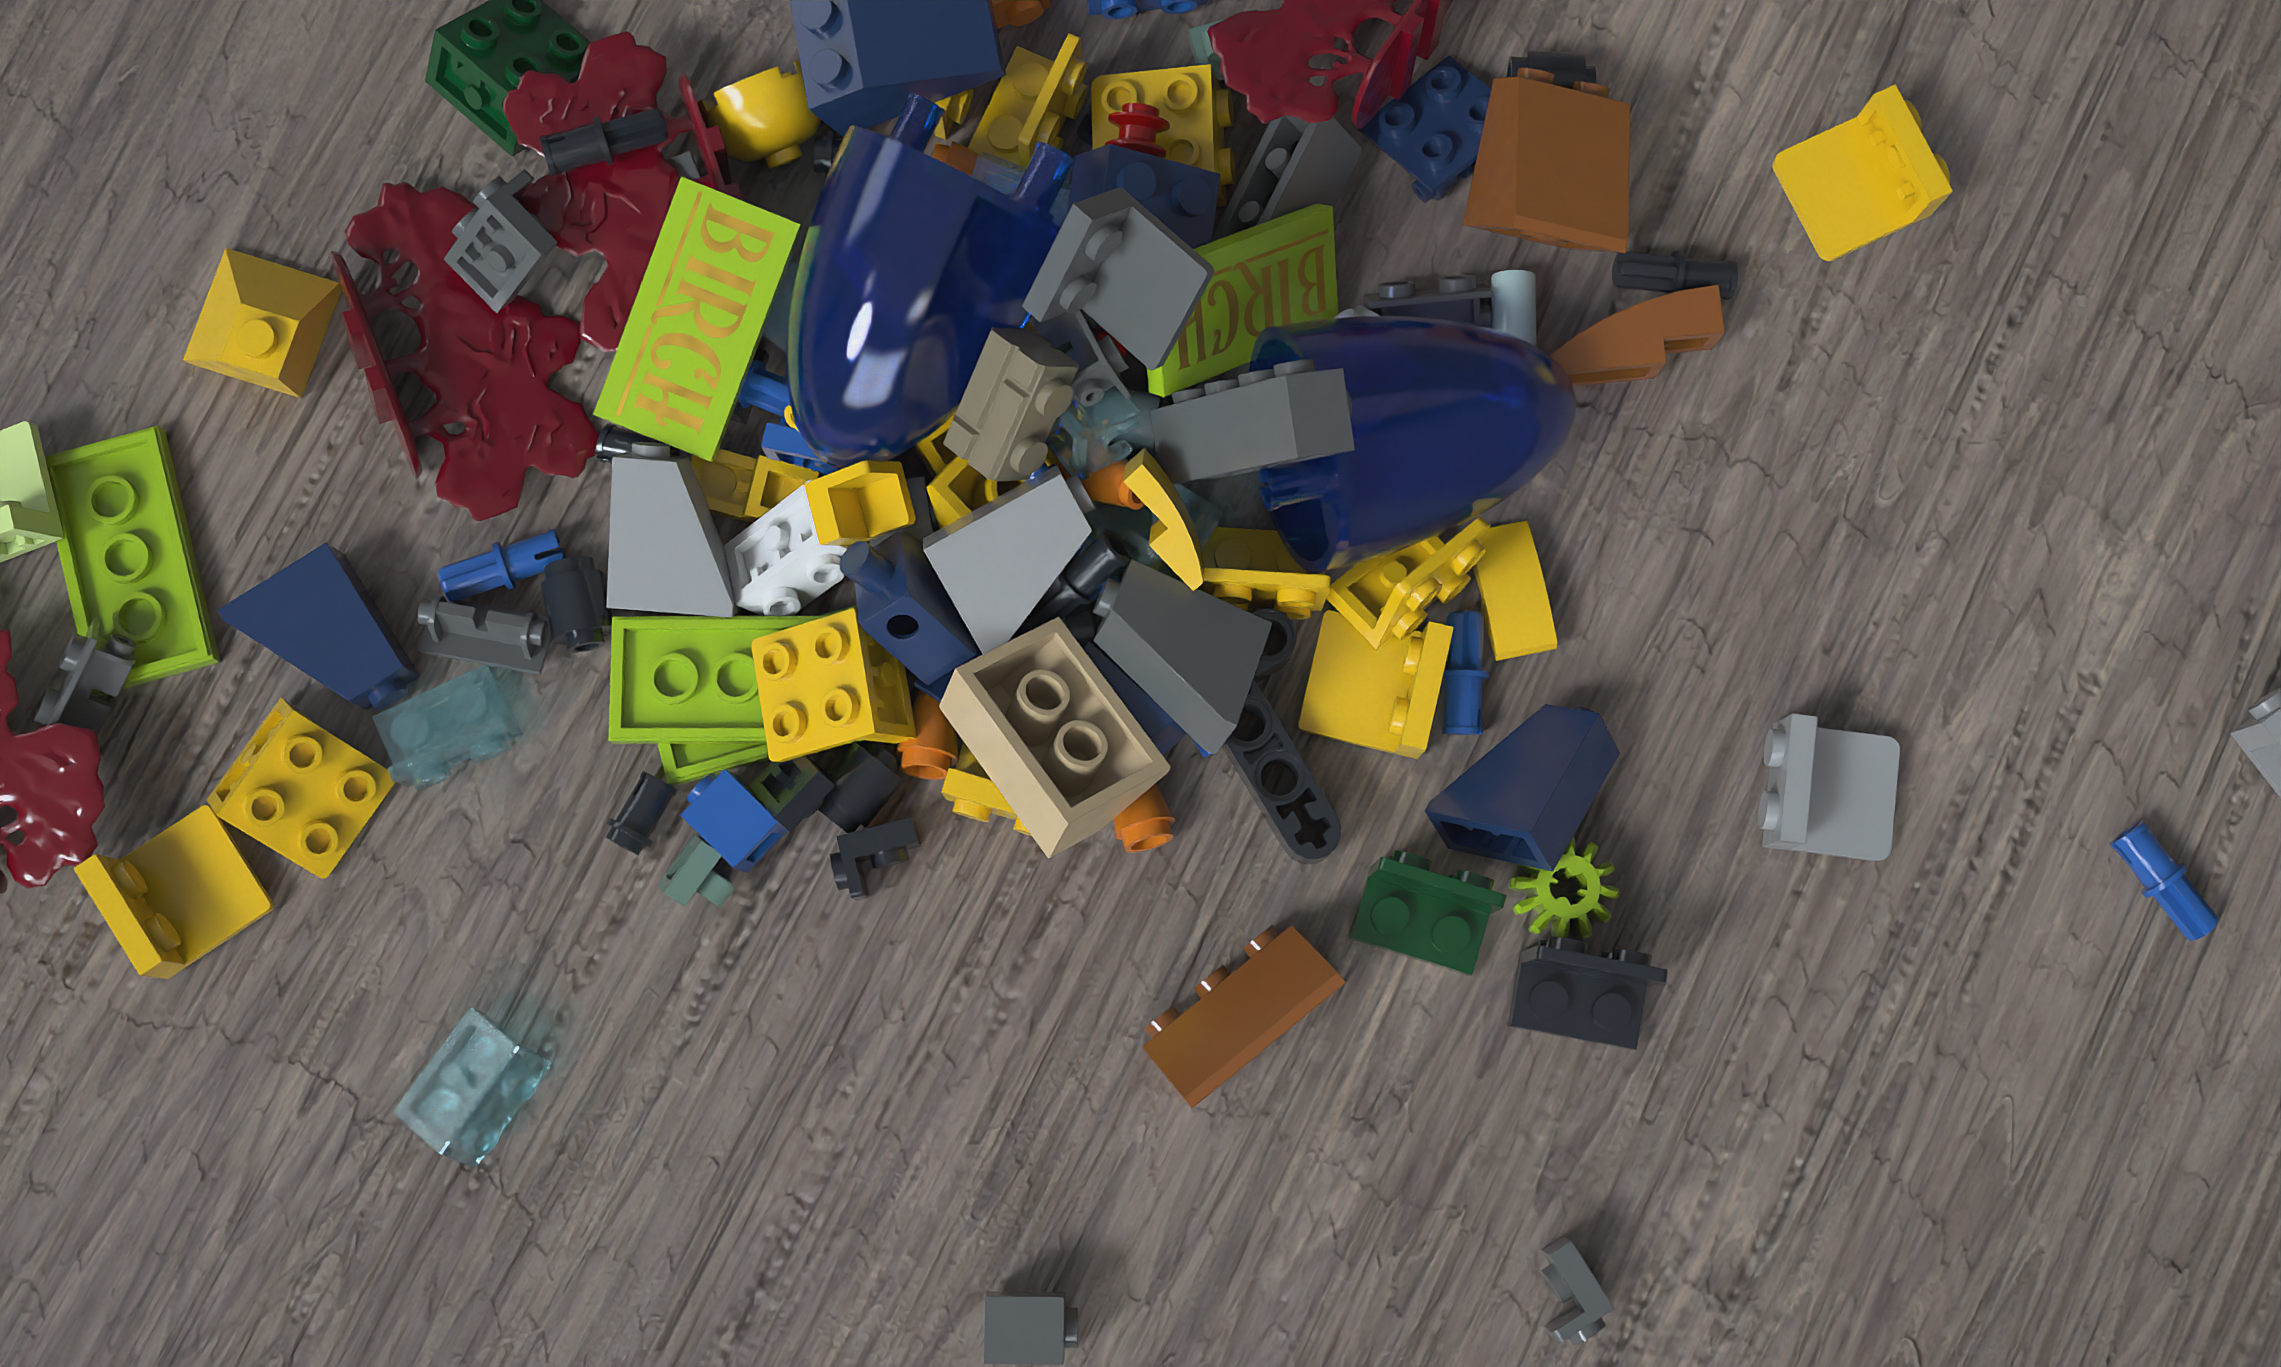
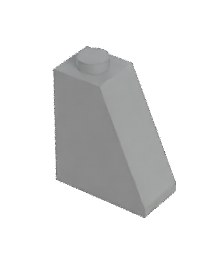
[607,442,743,617]
[923,465,1095,654]

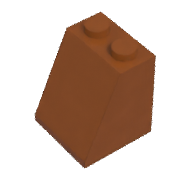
[1462,68,1630,253]

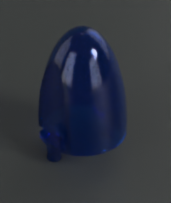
[786,92,1076,469]
[1249,316,1577,574]

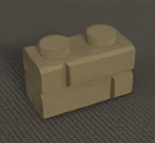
[943,327,1079,481]

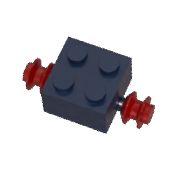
[1066,103,1221,358]

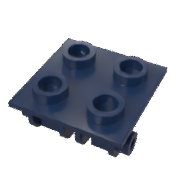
[1358,56,1491,203]

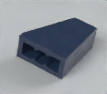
[218,542,420,710]
[1424,704,1620,872]

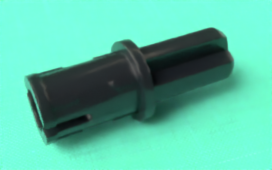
[540,109,669,176]
[1612,250,1738,300]
[1027,529,1133,629]

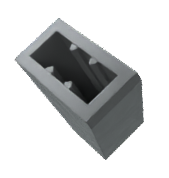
[1093,559,1272,755]

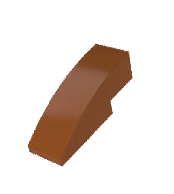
[1533,285,1725,390]

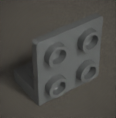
[1022,187,1214,370]

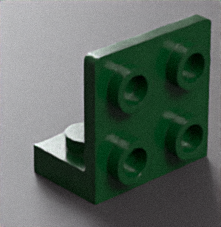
[425,0,591,157]
[1349,850,1507,976]

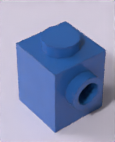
[680,769,788,873]

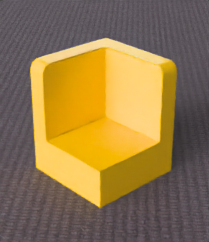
[804,460,916,545]

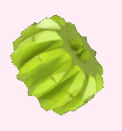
[1508,836,1619,939]

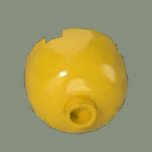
[697,60,821,170]

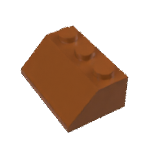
[1142,925,1346,1108]

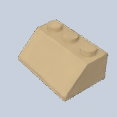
[939,617,1171,859]

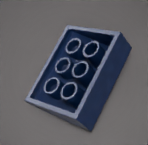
[790,0,1006,137]

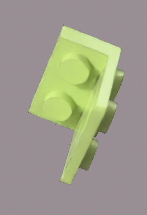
[0,421,64,563]

